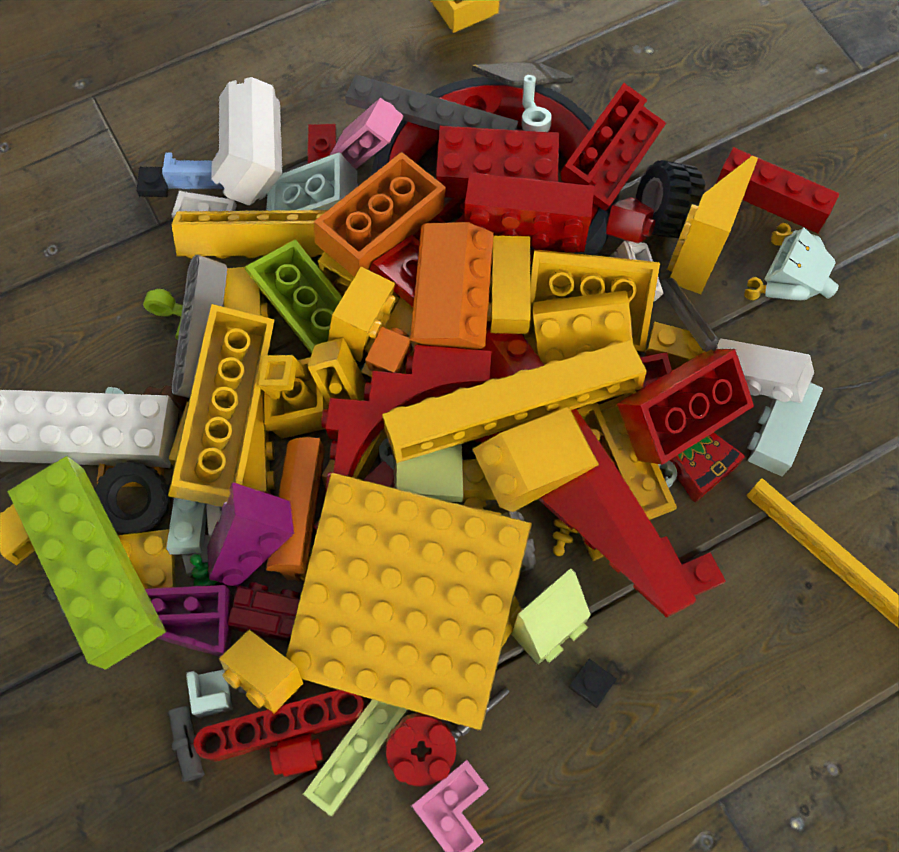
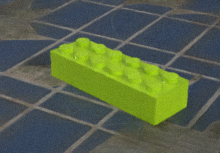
[7,456,166,670]

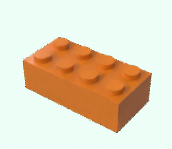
[314,152,446,277]

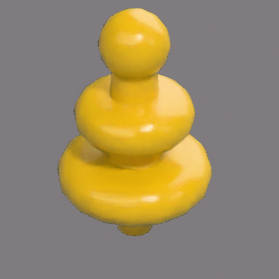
[553,519,578,557]

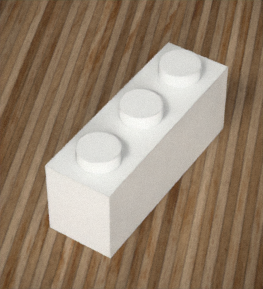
[717,338,814,403]

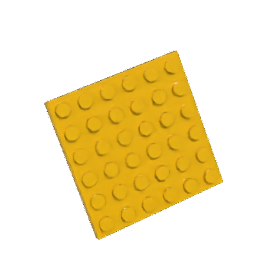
[286,473,532,730]

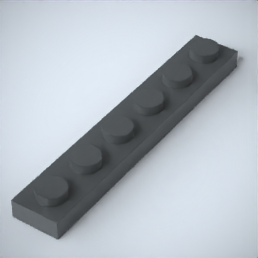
[345,74,518,131]

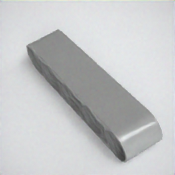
[172,254,227,399]

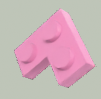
[412,760,489,852]

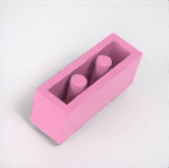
[330,98,404,169]

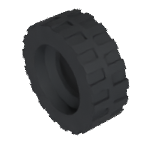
[94,462,171,534]

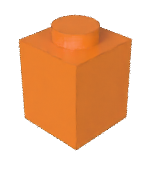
[365,326,413,373]

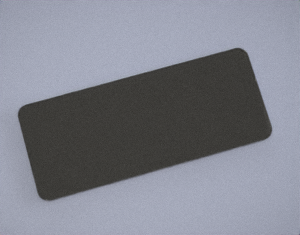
[471,62,574,87]

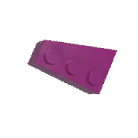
[207,482,294,587]
[145,585,233,657]

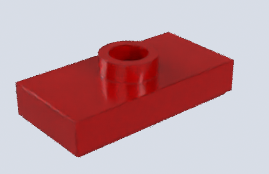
[308,124,337,164]

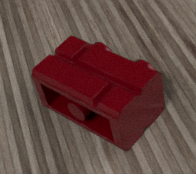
[228,583,301,642]

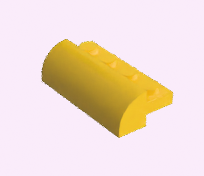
[577,395,677,520]

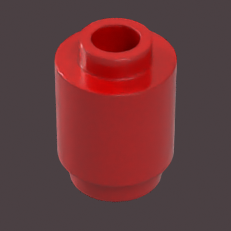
[270,733,323,777]

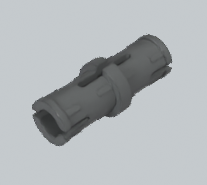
[167,706,205,782]

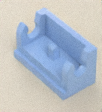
[162,153,225,189]

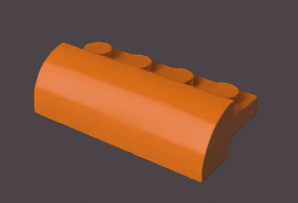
[266,437,325,581]

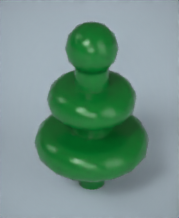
[190,554,218,587]

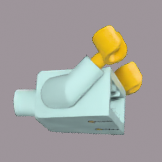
[744,223,839,301]

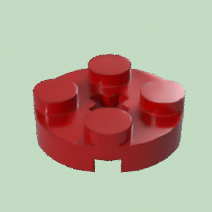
[386,713,456,786]

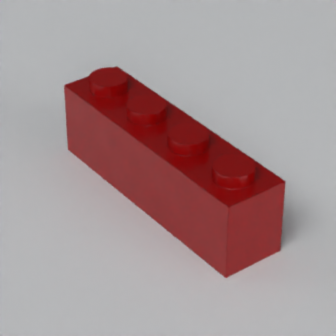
[716,147,840,234]

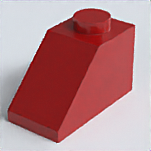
[606,197,655,244]

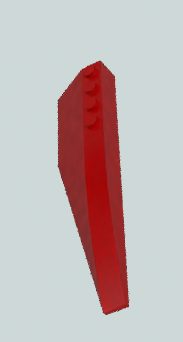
[426,294,696,618]

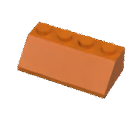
[410,222,494,350]

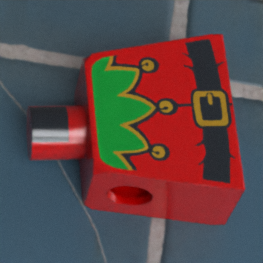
[669,432,745,503]

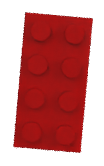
[436,126,559,199]
[464,173,594,253]
[617,349,754,465]

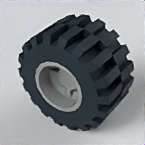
[635,160,706,239]

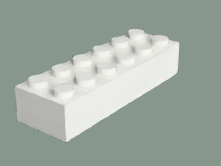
[0,390,179,468]

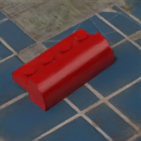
[561,83,666,212]

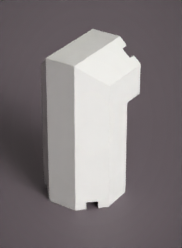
[212,77,282,205]

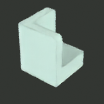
[187,669,233,718]

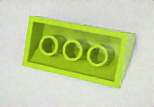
[245,239,342,354]

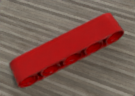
[194,690,365,762]

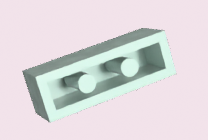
[747,383,823,476]

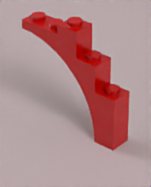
[321,345,492,491]

